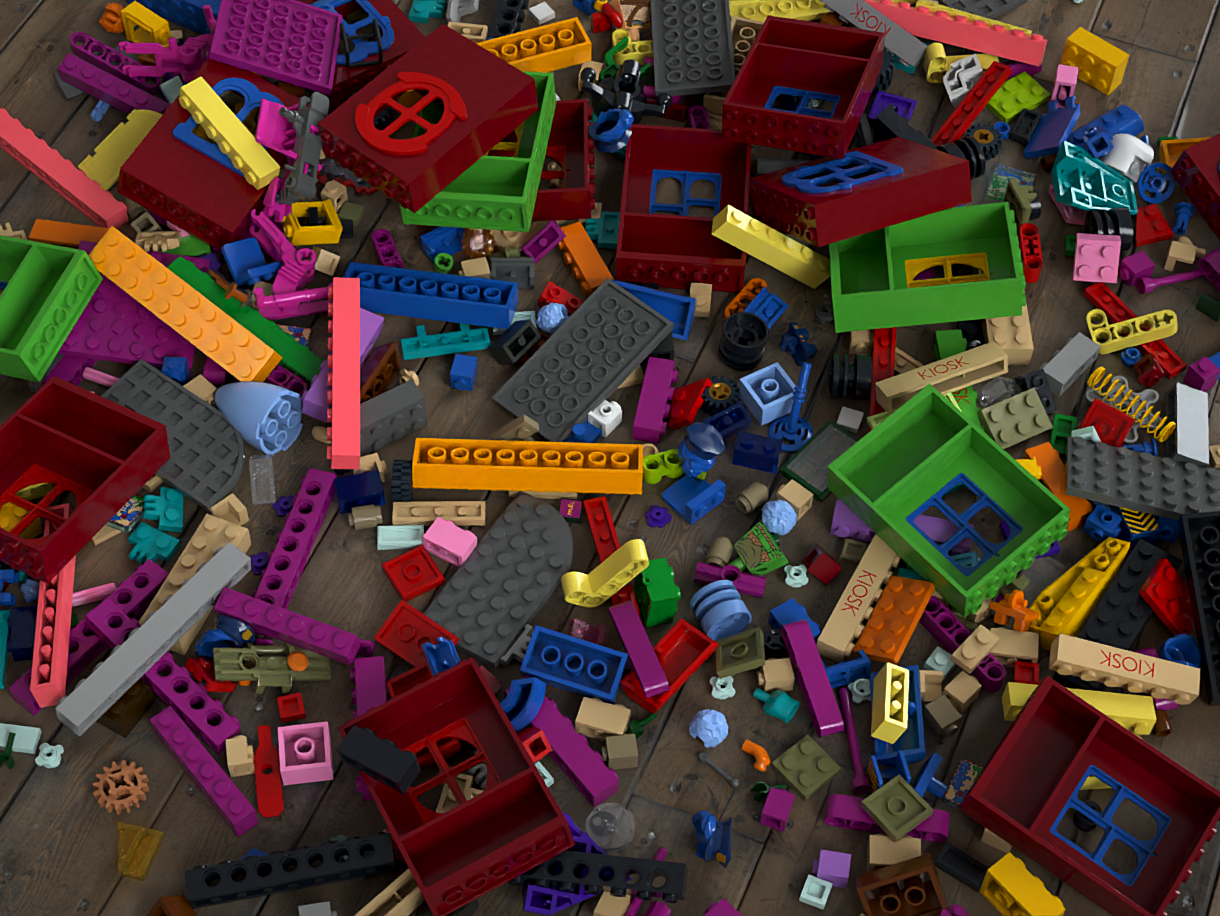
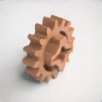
[93,760,149,815]

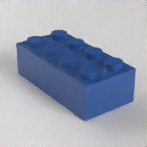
[520,625,629,705]

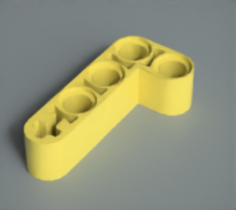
[612,29,654,68]
[923,43,1000,84]
[1086,309,1178,354]
[561,539,649,608]

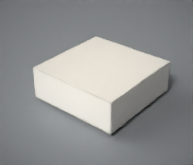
[529,2,555,25]
[836,407,864,434]

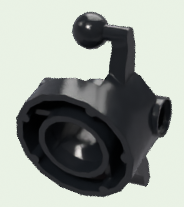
[580,59,672,124]

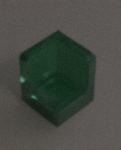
[1195,293,1220,322]

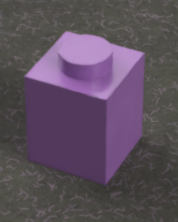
[812,850,851,889]

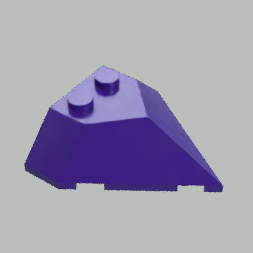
[522,812,632,916]

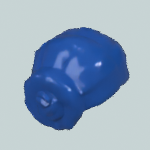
[1159,633,1201,668]

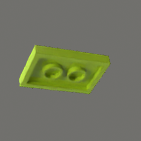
[985,72,1051,123]

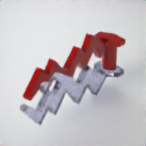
[315,159,379,195]

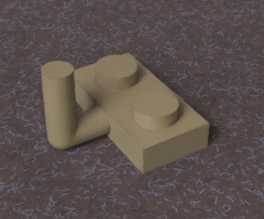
[490,414,539,441]

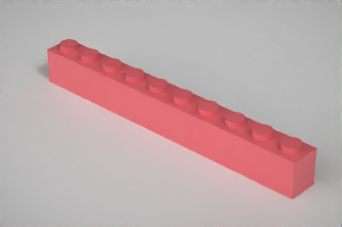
[864,0,1048,66]
[0,108,129,229]
[327,277,360,469]
[30,503,76,708]

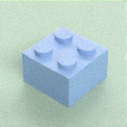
[739,362,796,426]

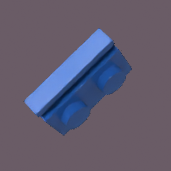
[743,287,789,331]

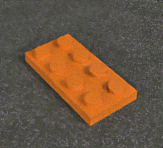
[853,575,935,665]

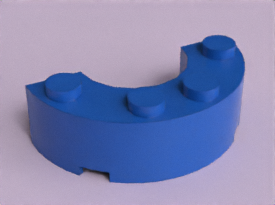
[500,677,546,733]

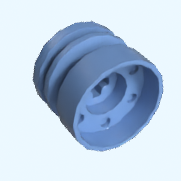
[690,580,752,641]

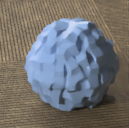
[536,303,570,335]
[761,500,797,536]
[689,709,728,748]

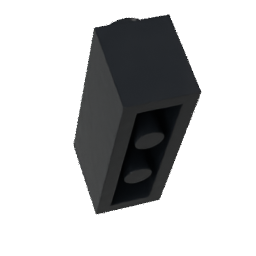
[336,725,421,795]

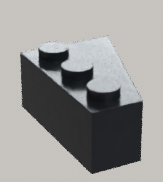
[873,104,937,149]

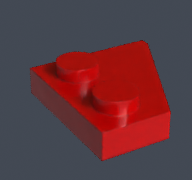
[1134,204,1174,247]
[669,378,712,431]
[185,657,237,692]

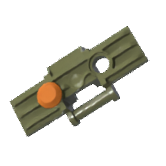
[213,643,331,694]

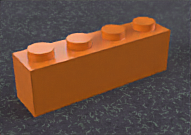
[28,219,118,249]
[556,221,614,297]
[1023,442,1094,531]

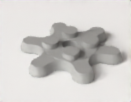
[1085,376,1164,445]

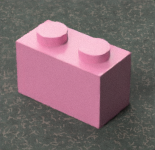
[1050,64,1078,108]
[423,517,477,568]

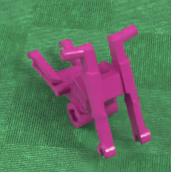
[118,5,216,82]
[249,209,333,320]

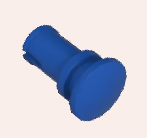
[1172,202,1195,235]
[1122,438,1158,456]

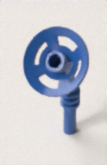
[1137,135,1176,204]
[768,362,813,453]

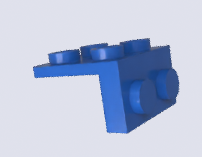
[221,237,282,286]
[662,475,726,525]

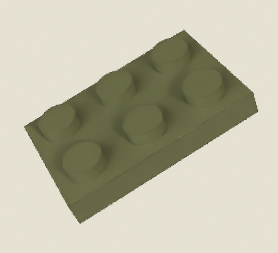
[977,388,1053,449]

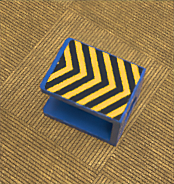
[1117,506,1160,552]
[866,750,911,794]

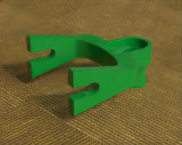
[600,37,652,81]

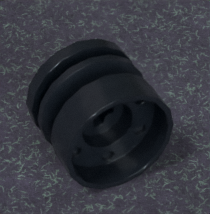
[935,136,986,180]
[1085,207,1133,251]
[718,312,768,371]
[828,352,872,400]

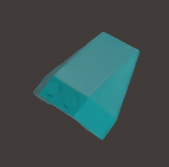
[1051,141,1138,215]

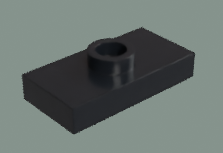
[1008,108,1042,145]
[934,842,989,892]

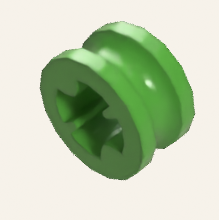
[433,253,454,274]

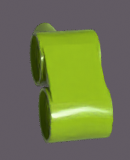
[643,449,706,484]

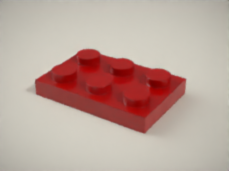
[1139,558,1195,635]
[373,600,459,667]

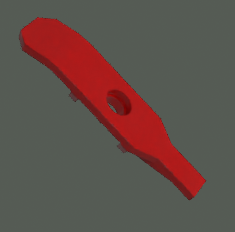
[254,725,284,818]

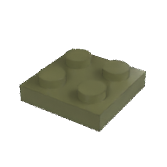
[715,627,765,679]
[771,734,842,801]
[861,774,934,842]

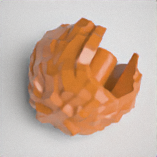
[99,2,125,33]

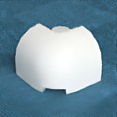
[943,54,984,108]
[1098,133,1154,183]

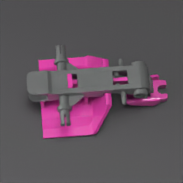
[255,92,329,222]

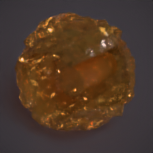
[461,228,495,259]

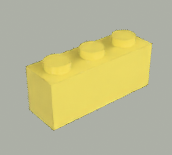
[871,662,909,744]

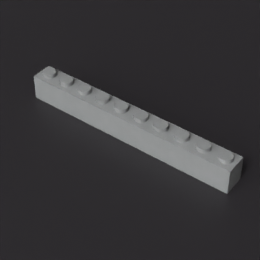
[55,542,251,737]

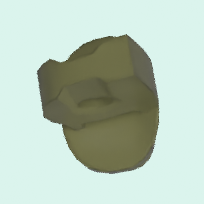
[488,246,521,262]

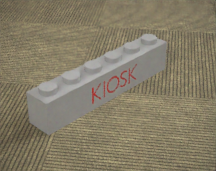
[821,0,928,67]

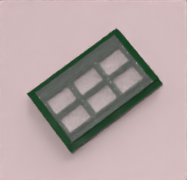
[779,421,859,502]

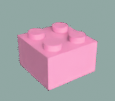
[1072,233,1121,283]
[278,721,334,785]

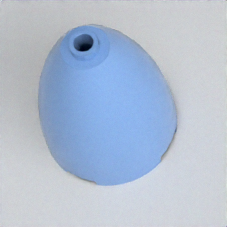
[215,381,303,456]

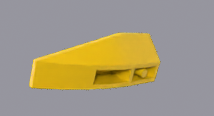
[1028,537,1130,651]

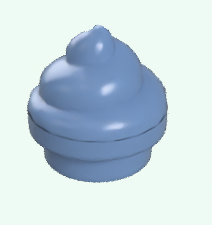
[20,578,40,604]

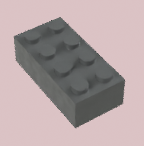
[360,379,427,457]

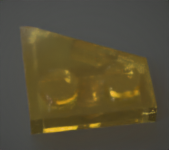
[117,822,165,881]

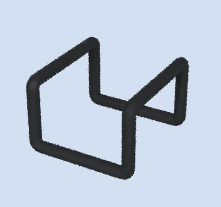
[340,19,383,68]

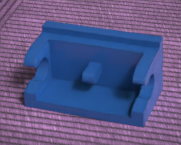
[420,226,469,264]
[421,637,460,677]
[822,649,871,688]

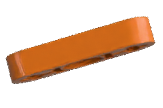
[724,278,767,321]

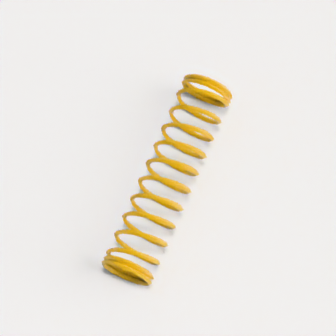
[1087,366,1176,442]

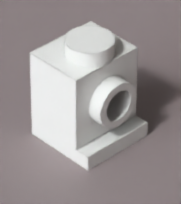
[588,400,622,438]

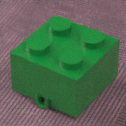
[633,558,681,627]

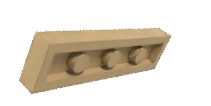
[392,501,486,526]

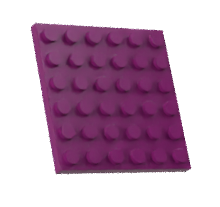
[209,0,343,95]
[57,240,210,373]

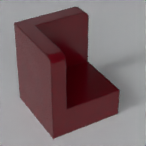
[801,544,842,584]

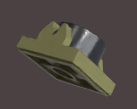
[1003,178,1041,235]

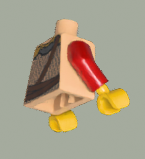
[594,0,652,42]

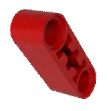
[1018,223,1043,283]

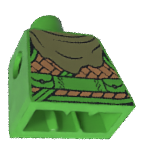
[729,521,789,576]

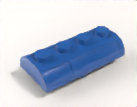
[1067,104,1144,156]
[612,279,697,341]
[870,665,926,766]

